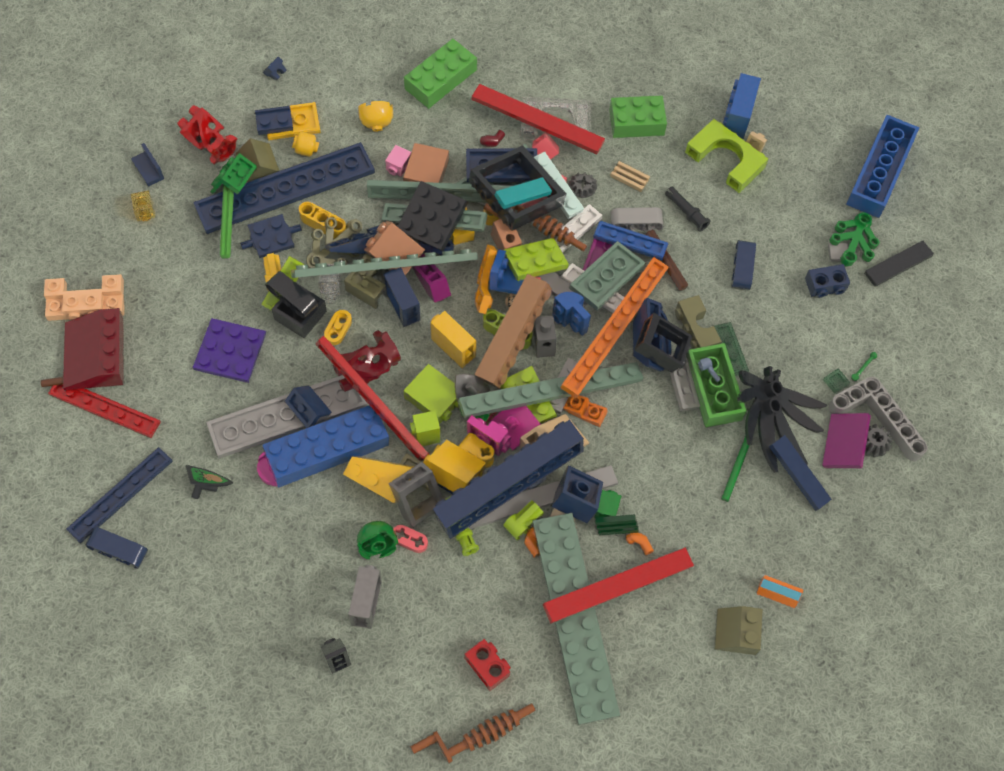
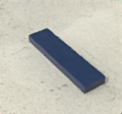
[769,435,832,511]

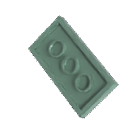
[569,241,645,311]

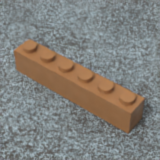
[474,274,552,389]

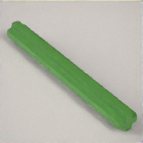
[220,184,234,259]

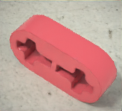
[393,525,428,553]

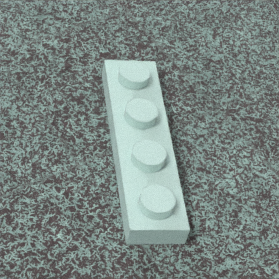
[534,152,584,219]

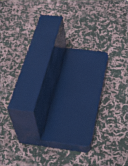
[131,143,164,187]
[285,385,332,428]

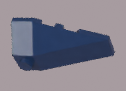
[325,225,379,254]

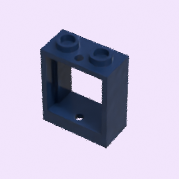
[384,267,421,327]

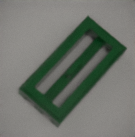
[595,514,639,536]

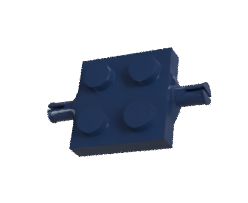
[240,214,302,258]

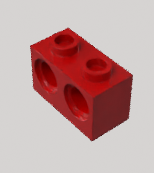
[464,639,511,691]

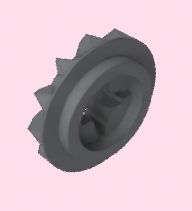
[569,172,597,198]

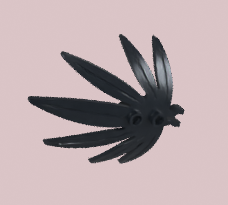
[737,366,827,473]

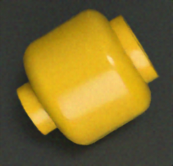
[292,132,319,157]

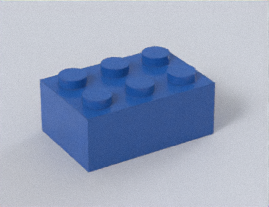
[723,73,761,139]

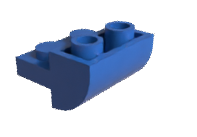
[552,292,591,336]

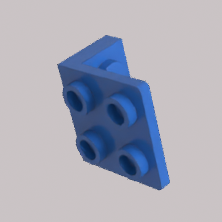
[489,250,524,294]

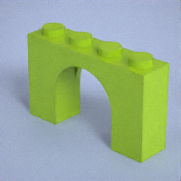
[685,119,768,193]

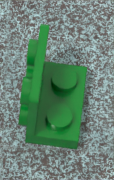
[210,153,257,194]

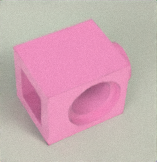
[385,145,411,177]

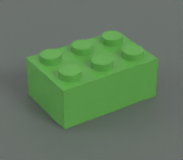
[609,95,667,138]

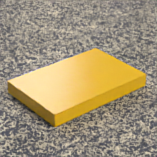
[267,102,321,141]

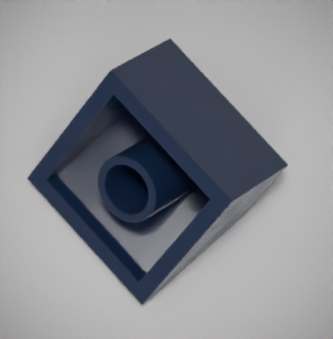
[552,465,603,523]

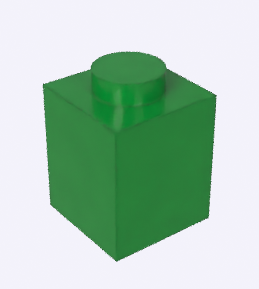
[595,490,622,518]

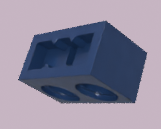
[805,264,850,298]

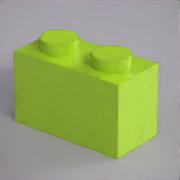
[410,410,440,446]

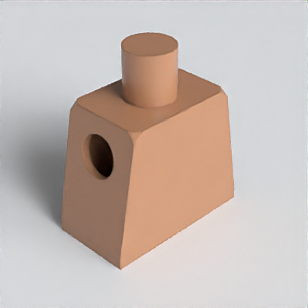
[491,219,522,250]

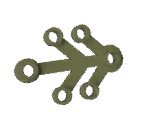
[306,217,362,268]

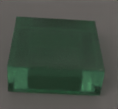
[823,368,851,394]

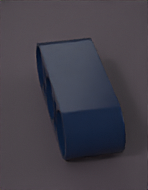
[731,240,756,290]
[85,527,148,569]

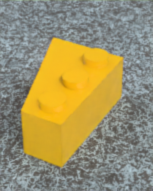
[343,456,415,503]

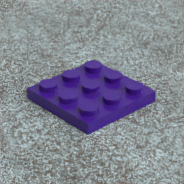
[193,318,266,383]

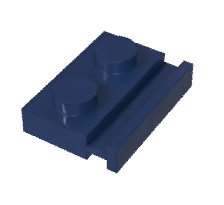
[255,106,293,135]

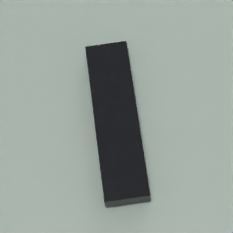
[864,240,934,287]

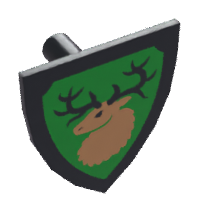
[185,465,233,499]

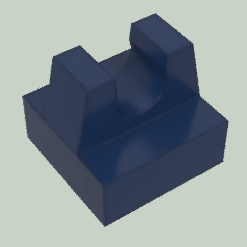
[263,56,287,81]

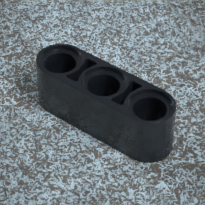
[265,271,318,319]

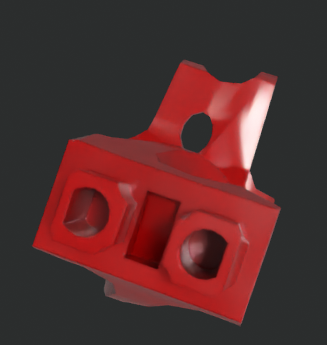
[177,105,238,165]

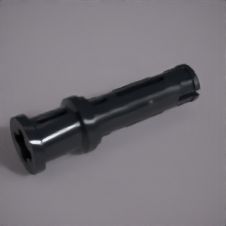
[665,186,711,232]

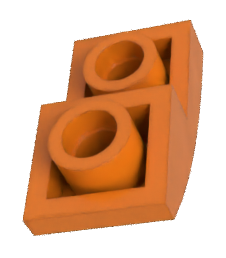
[563,395,608,427]

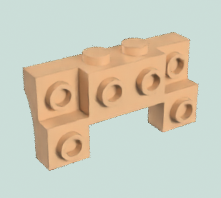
[44,274,124,321]

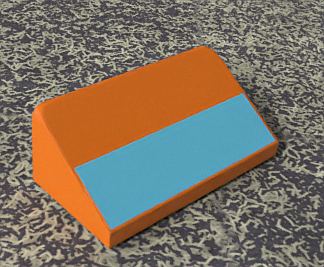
[757,575,804,608]

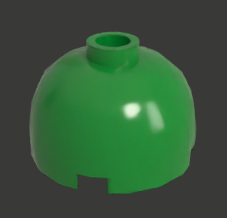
[357,521,398,560]

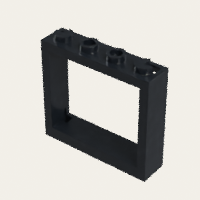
[469,145,567,231]

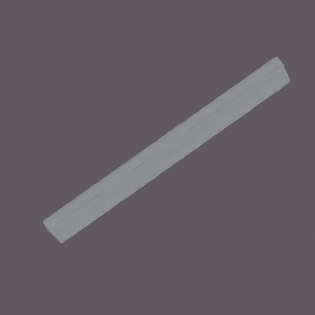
[468,465,618,529]

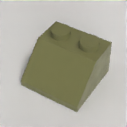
[715,606,763,655]

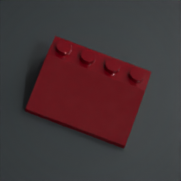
[63,308,124,390]

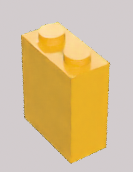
[431,311,476,368]
[423,440,486,492]

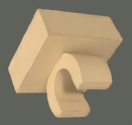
[746,131,767,152]

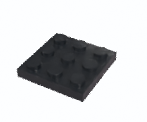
[397,181,468,251]

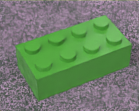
[404,38,477,109]
[687,343,747,428]

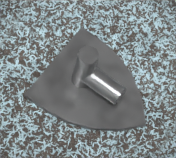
[454,374,490,407]

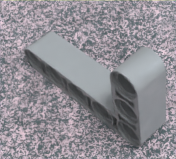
[829,377,928,461]

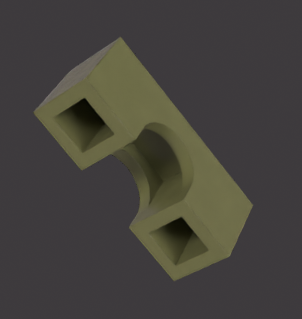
[675,295,722,349]

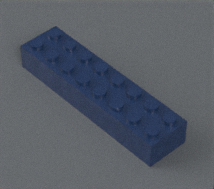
[433,419,584,539]

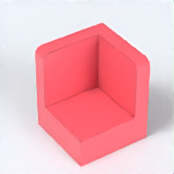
[532,132,559,160]

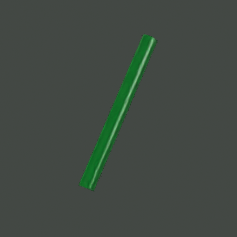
[721,435,754,502]

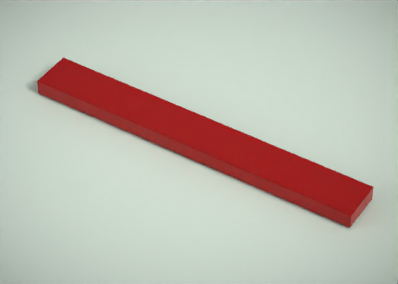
[471,84,605,155]
[315,336,430,461]
[542,547,694,624]

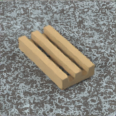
[610,161,650,192]

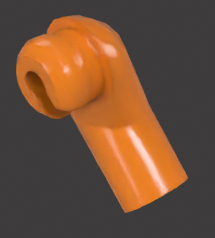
[524,527,540,558]
[626,533,654,555]

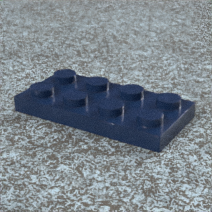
[466,148,537,182]

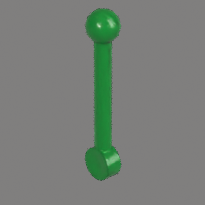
[851,352,877,381]

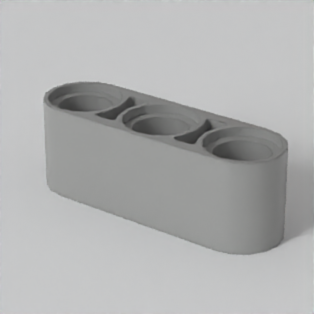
[610,207,664,231]

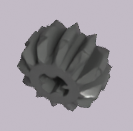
[866,424,893,458]

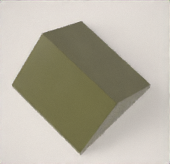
[236,138,279,182]

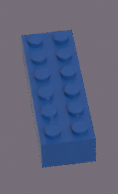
[846,115,919,218]
[263,405,389,488]

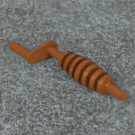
[483,203,587,252]
[410,703,535,763]

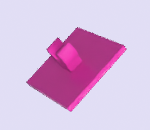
[490,406,541,450]

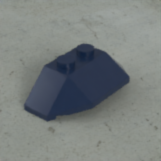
[633,298,672,372]

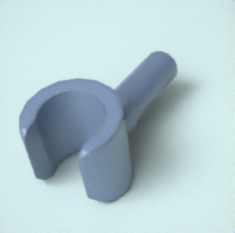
[698,358,721,382]

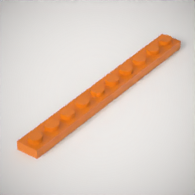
[560,257,669,399]

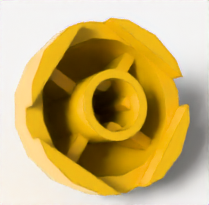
[358,101,393,132]

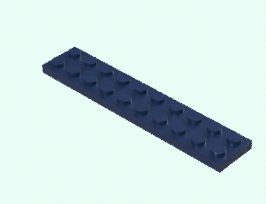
[193,142,375,234]

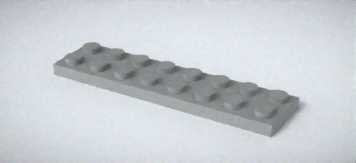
[206,375,368,459]

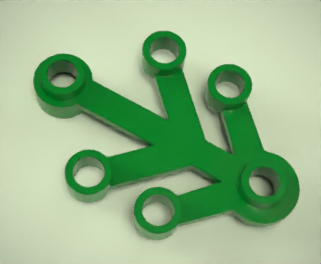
[829,212,880,267]

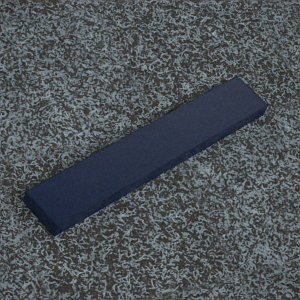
[66,447,173,544]

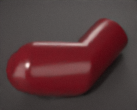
[480,130,505,147]

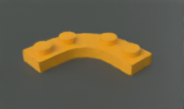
[475,244,497,314]

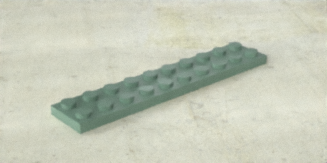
[532,513,620,725]

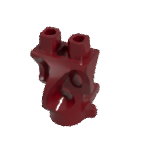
[333,330,401,392]

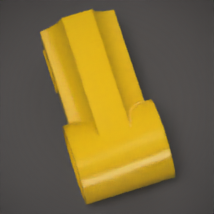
[263,253,281,291]

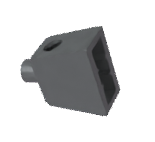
[533,316,556,358]

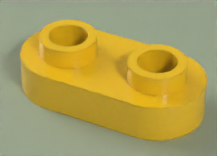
[324,310,352,345]

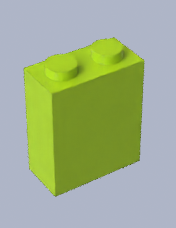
[403,364,459,425]

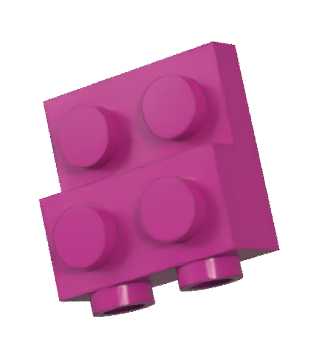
[467,415,511,456]

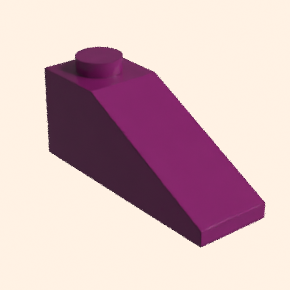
[412,253,451,303]

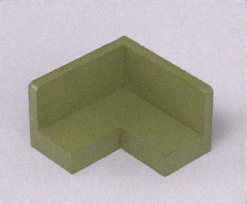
[344,254,386,309]

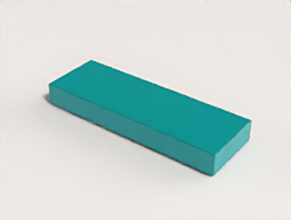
[494,177,552,209]

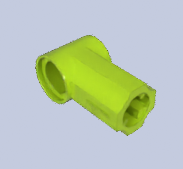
[503,500,544,540]

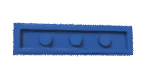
[593,221,668,261]

